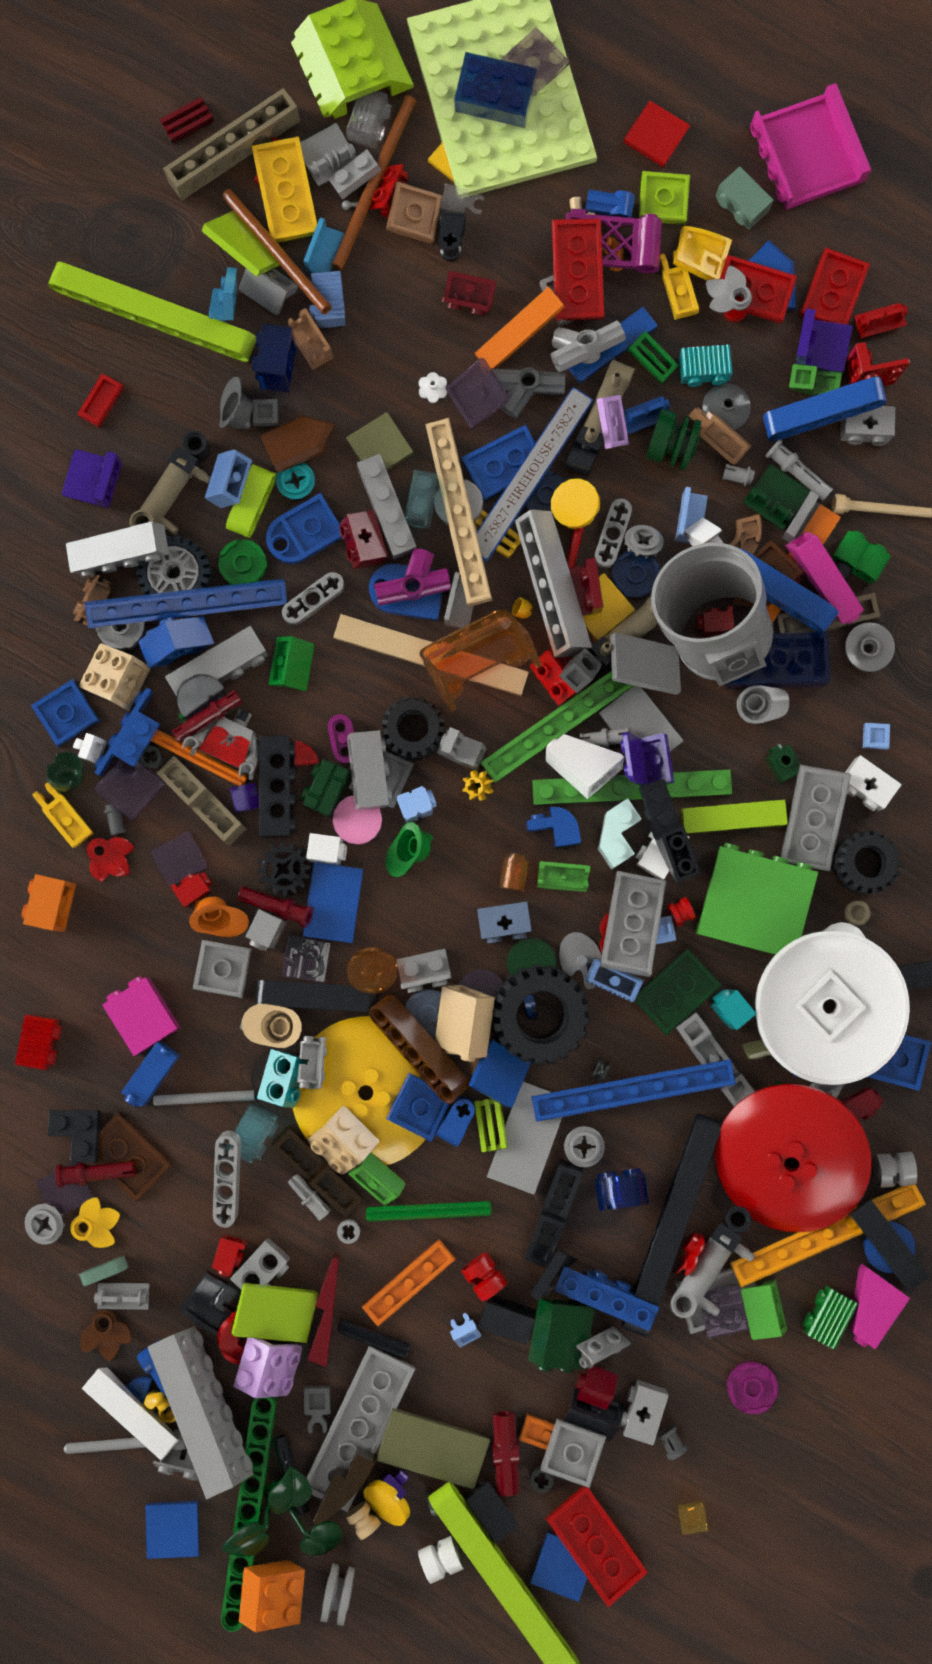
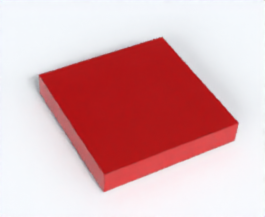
[624,101,690,168]

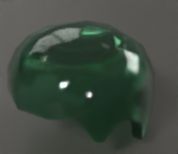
[46,751,84,792]

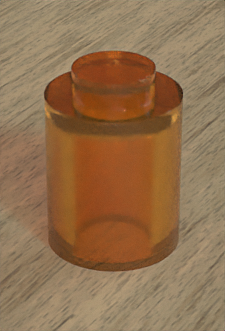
[499,853,529,891]

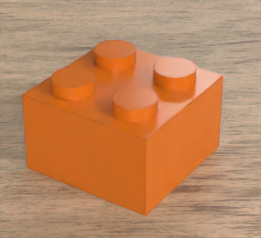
[22,874,76,932]
[239,1560,305,1633]

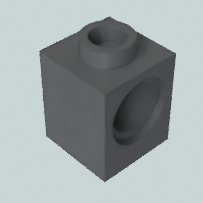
[559,648,602,693]

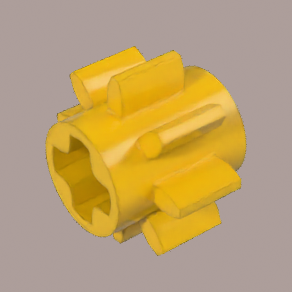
[462,770,494,801]

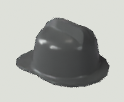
[219,377,253,429]

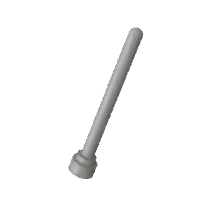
[64,1428,187,1454]

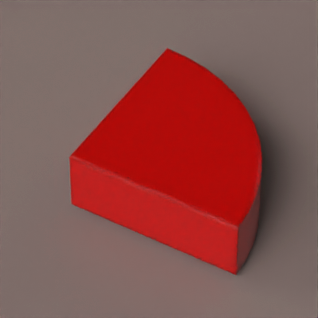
[293,741,320,766]

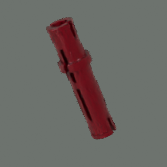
[172,689,243,744]

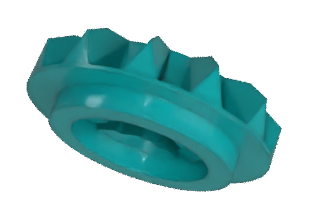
[276,462,315,500]

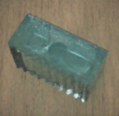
[405,470,438,529]
[227,1102,279,1164]

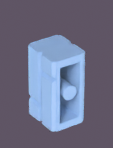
[397,786,437,823]

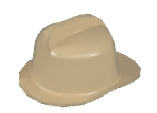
[242,1004,302,1048]

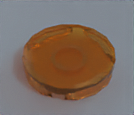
[347,947,397,994]

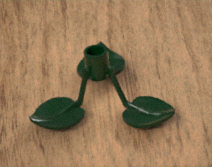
[222,1466,343,1557]

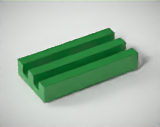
[627,331,679,384]

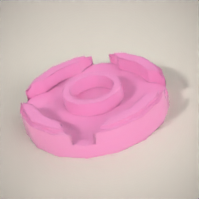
[332,796,383,845]

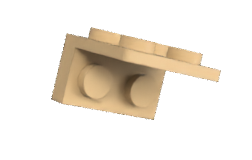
[79,643,151,711]

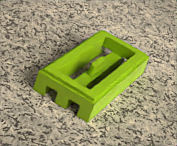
[474,1099,508,1152]

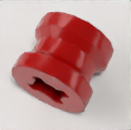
[667,897,696,927]

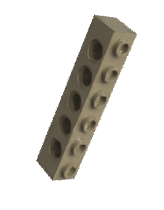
[163,88,300,201]

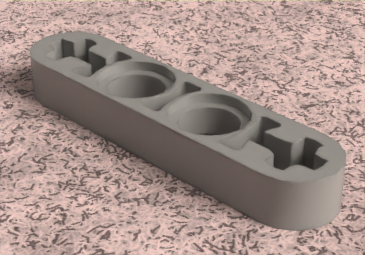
[213,1131,241,1228]

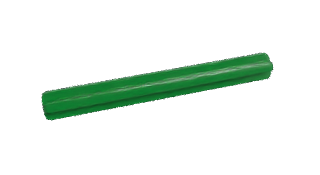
[366,1201,492,1222]

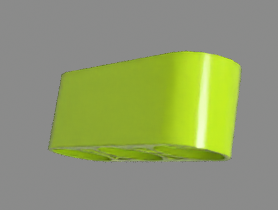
[226,464,277,538]

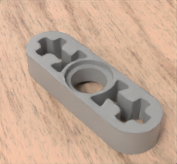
[594,499,632,569]
[282,572,344,626]

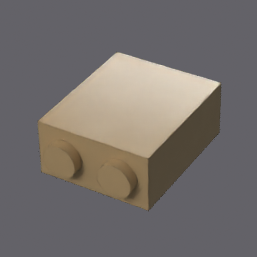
[435,985,495,1062]

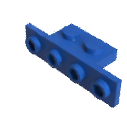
[94,688,161,777]
[555,1266,659,1331]

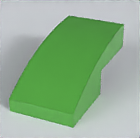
[789,364,842,396]

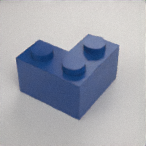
[138,616,214,669]

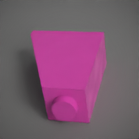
[848,1264,910,1349]

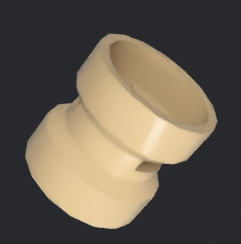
[345,1501,381,1540]

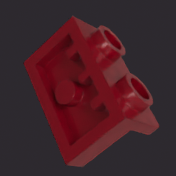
[569,558,604,616]

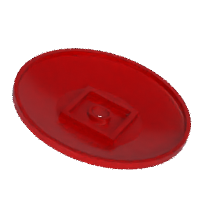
[715,1084,872,1232]

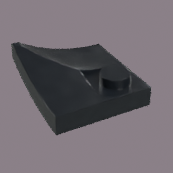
[530,1250,577,1301]
[179,1270,242,1337]

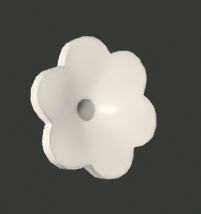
[419,372,447,403]

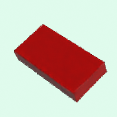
[77,373,125,428]

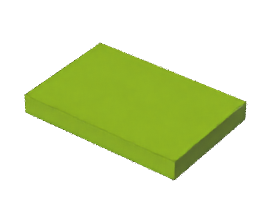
[202,211,280,277]
[232,1283,318,1343]

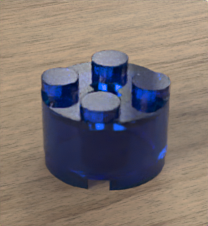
[594,1168,650,1211]

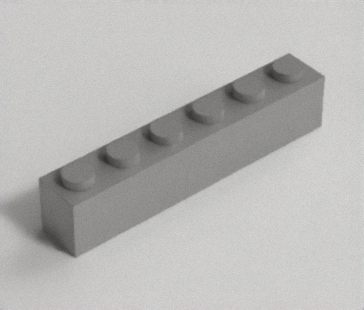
[515,509,592,657]

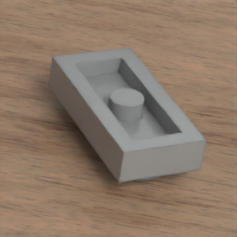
[328,149,381,200]

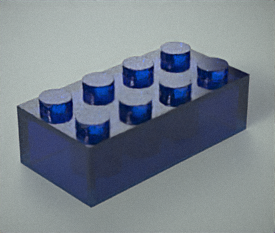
[726,632,831,689]

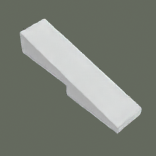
[82,1367,180,1460]

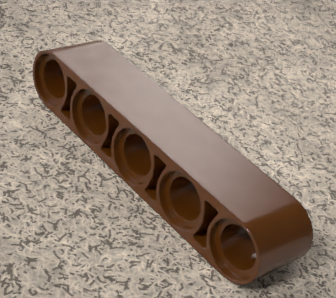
[369,994,469,1104]

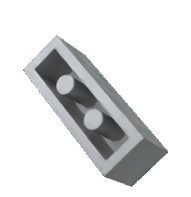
[347,730,392,811]

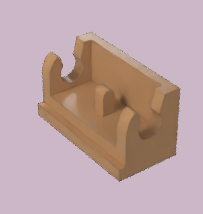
[287,308,333,371]

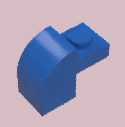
[526,807,581,848]

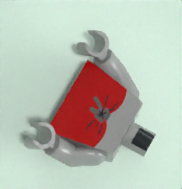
[182,709,259,780]

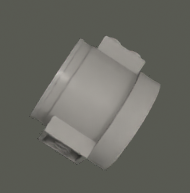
[651,543,773,687]

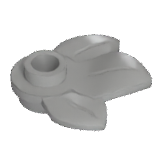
[706,266,752,313]

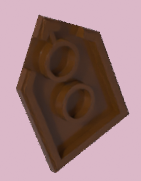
[260,415,335,473]
[733,540,805,607]

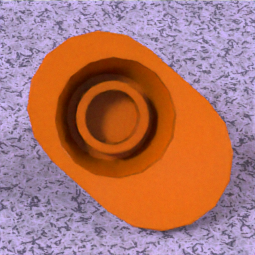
[189,896,249,938]

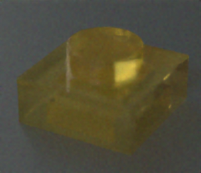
[677,1502,708,1535]

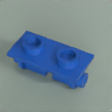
[623,396,670,435]

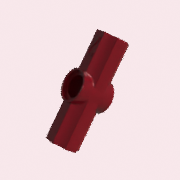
[492,1411,520,1497]

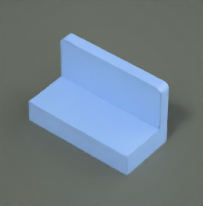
[675,487,708,544]

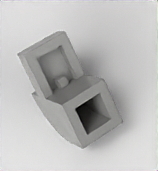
[437,727,487,771]

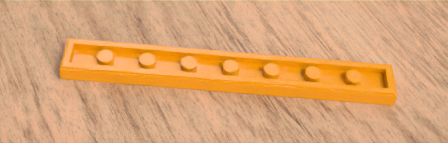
[730,1185,926,1288]

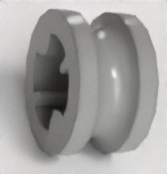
[337,1219,361,1244]

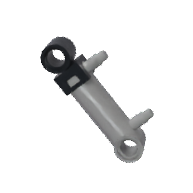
[670,1206,755,1318]

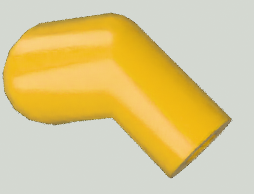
[144,1390,169,1411]

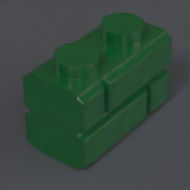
[301,759,351,818]

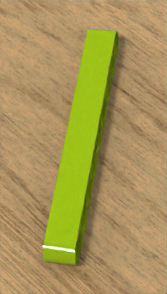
[48,262,257,362]
[428,1481,580,1664]

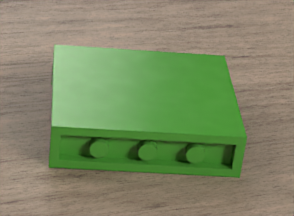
[695,843,818,955]

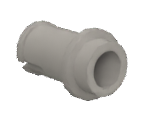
[723,464,755,487]

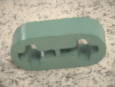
[79,1255,129,1286]

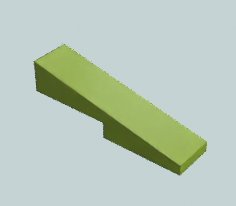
[681,800,788,834]

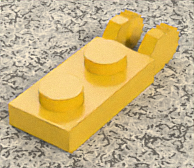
[659,250,699,320]
[32,781,94,849]

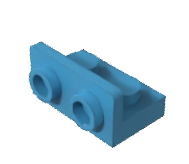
[209,267,237,321]

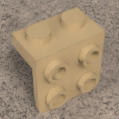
[307,1105,380,1175]

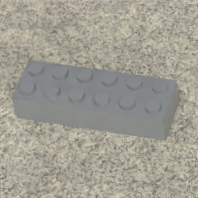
[148,1326,254,1499]

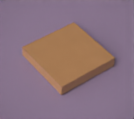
[386,181,442,244]

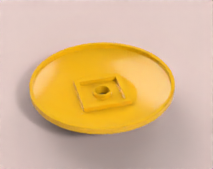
[293,1016,425,1166]

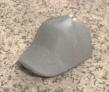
[736,685,789,724]

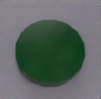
[506,938,556,975]

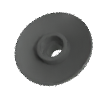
[702,383,751,430]

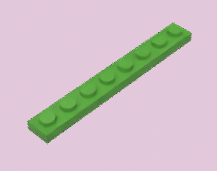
[481,671,634,783]
[532,770,732,806]

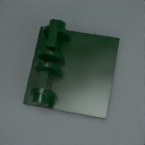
[743,464,811,531]

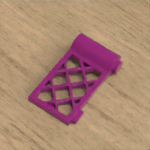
[566,208,662,273]

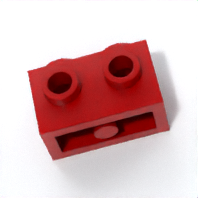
[530,648,589,706]

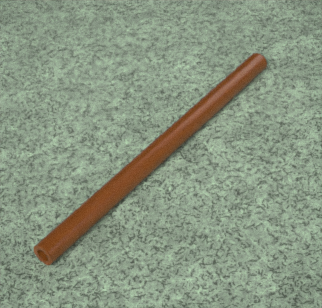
[331,95,416,271]

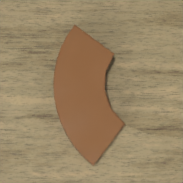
[729,514,762,555]

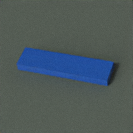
[568,307,658,384]

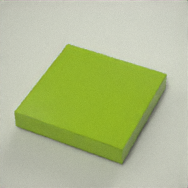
[638,171,690,225]

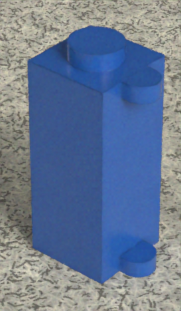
[121,1041,181,1108]

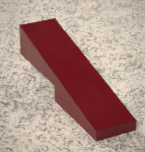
[307,1253,340,1367]

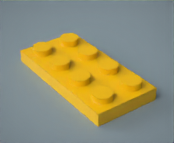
[252,136,317,243]

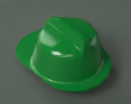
[386,822,433,877]

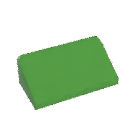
[348,1152,405,1206]

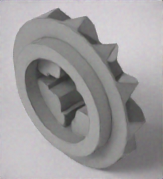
[624,525,664,559]
[564,1126,605,1167]
[25,1203,65,1244]

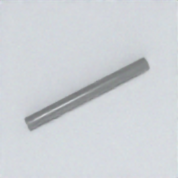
[153,1090,255,1106]

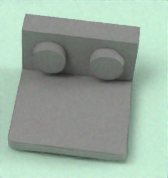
[396,949,452,993]

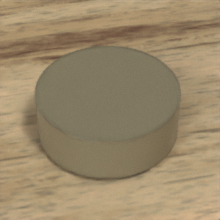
[844,901,871,926]

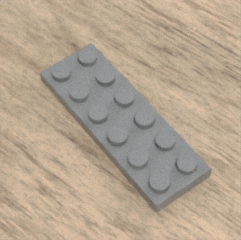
[306,1345,415,1512]

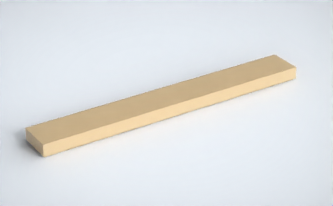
[425,418,492,607]
[333,614,529,696]

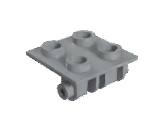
[300,123,356,187]

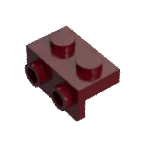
[442,271,497,315]

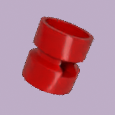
[461,1252,508,1302]

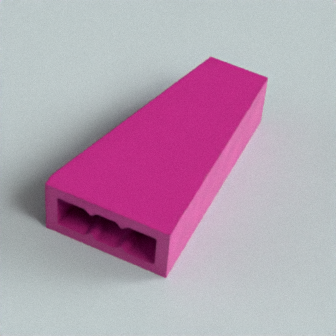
[785,532,864,624]

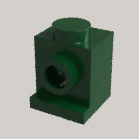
[765,743,802,784]

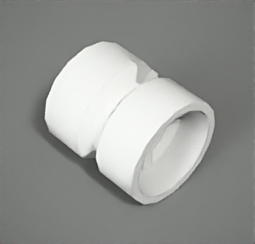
[418,1535,465,1584]

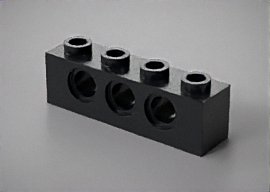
[259,736,297,838]

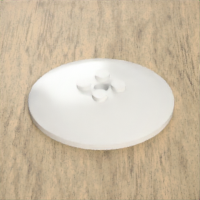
[755,930,910,1085]

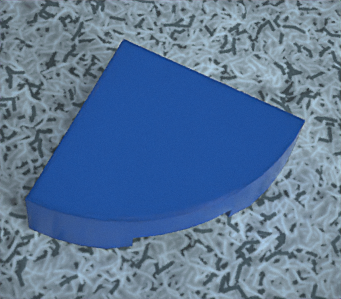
[524,994,538,1020]
[126,1376,153,1403]

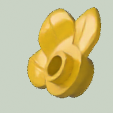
[70,1197,120,1248]

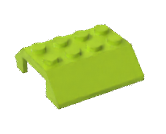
[291,0,414,119]

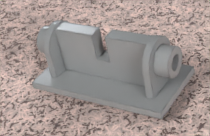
[297,1036,327,1089]
[94,1283,149,1310]
[577,1326,631,1369]
[153,1448,198,1481]

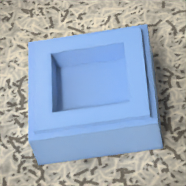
[863,723,890,750]

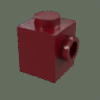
[576,1366,618,1410]

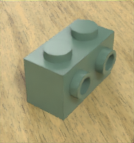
[715,166,774,230]

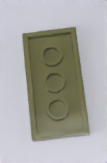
[376,1408,490,1489]

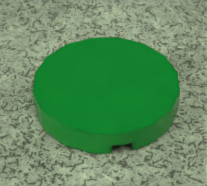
[218,539,268,585]

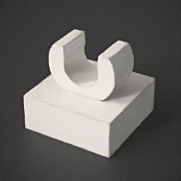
[73,733,107,763]

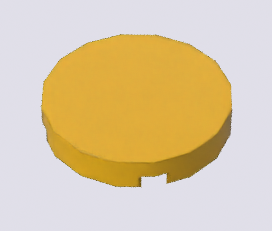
[551,479,600,529]
[364,1480,410,1526]

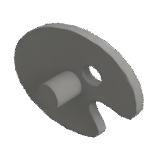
[559,932,602,989]

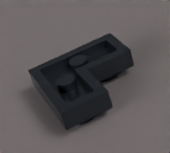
[48,1110,101,1162]

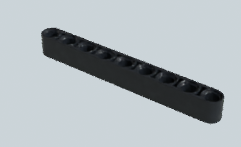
[621,1113,722,1337]

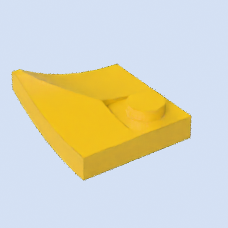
[673,226,732,281]

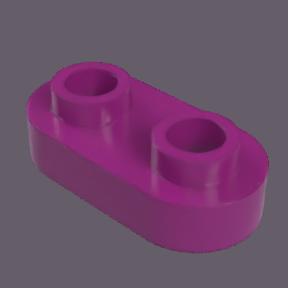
[328,714,354,764]

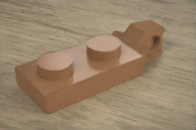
[689,407,751,466]

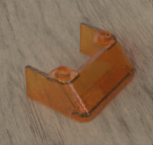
[419,610,542,712]

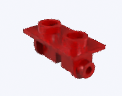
[369,164,408,218]
[853,303,908,339]

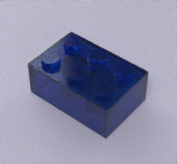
[454,52,537,128]

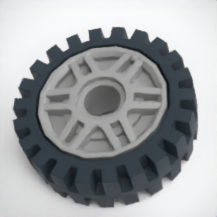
[137,536,212,595]

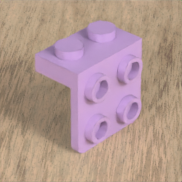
[233,1338,302,1398]

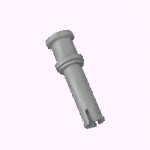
[765,439,833,501]

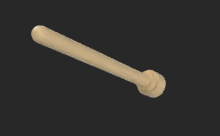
[831,494,932,518]

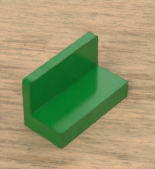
[268,636,314,691]

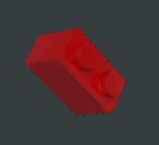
[15,1014,62,1070]

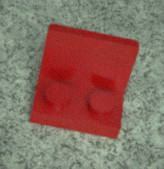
[845,342,910,386]

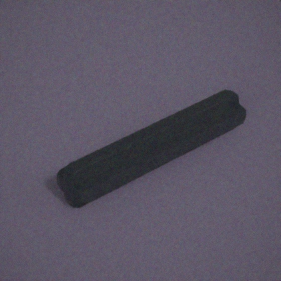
[337,1319,410,1358]

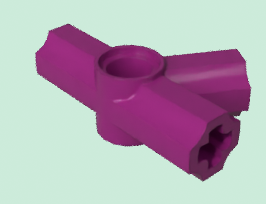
[374,548,451,606]

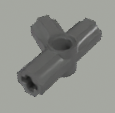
[491,367,566,419]

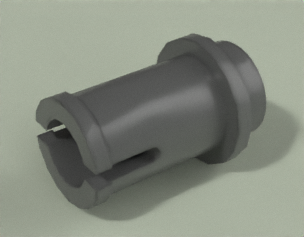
[104,803,126,835]

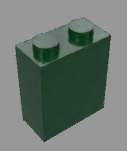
[528,1298,595,1373]

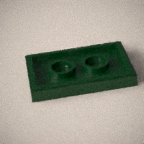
[634,949,722,1036]

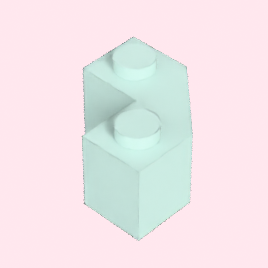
[598,799,641,870]

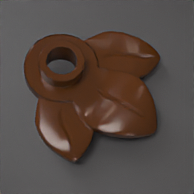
[80,1309,131,1361]

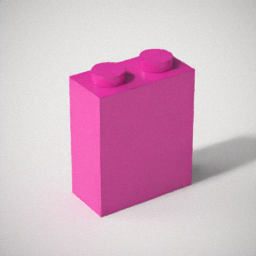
[102,976,181,1056]

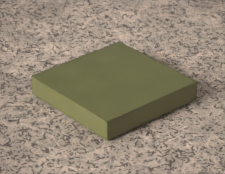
[346,412,414,471]

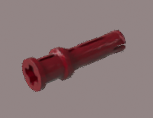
[237,886,314,928]
[55,1161,136,1188]

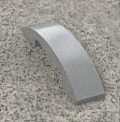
[676,1013,754,1106]

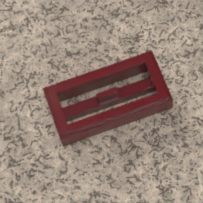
[159,97,214,143]

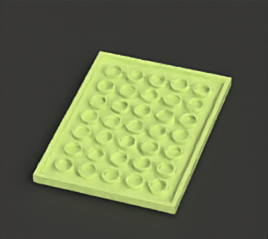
[407,0,597,199]

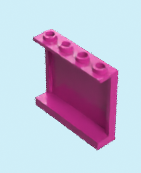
[750,83,871,210]

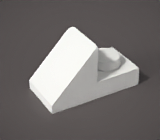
[684,518,723,546]

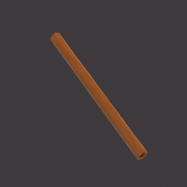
[222,189,332,315]

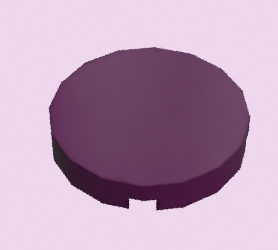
[727,1361,778,1415]

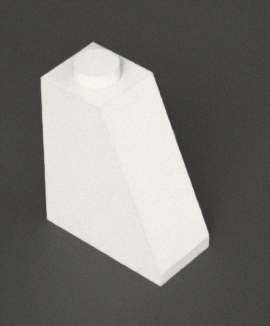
[546,734,624,799]

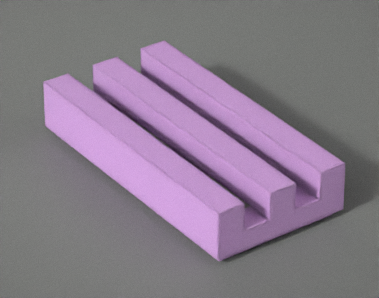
[597,395,629,449]

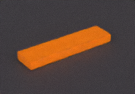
[475,286,565,373]
[362,1239,456,1326]

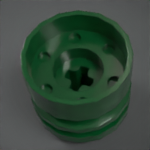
[645,408,702,471]

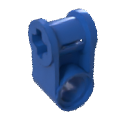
[435,1096,475,1147]

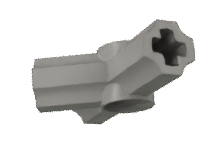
[551,321,626,373]

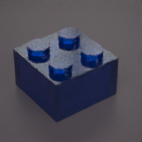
[252,323,297,393]

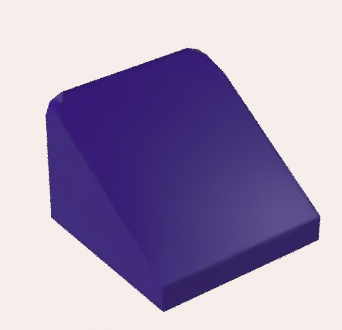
[230,783,259,813]

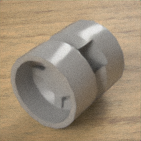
[873,1152,917,1188]

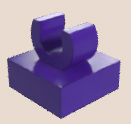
[378,1469,409,1500]

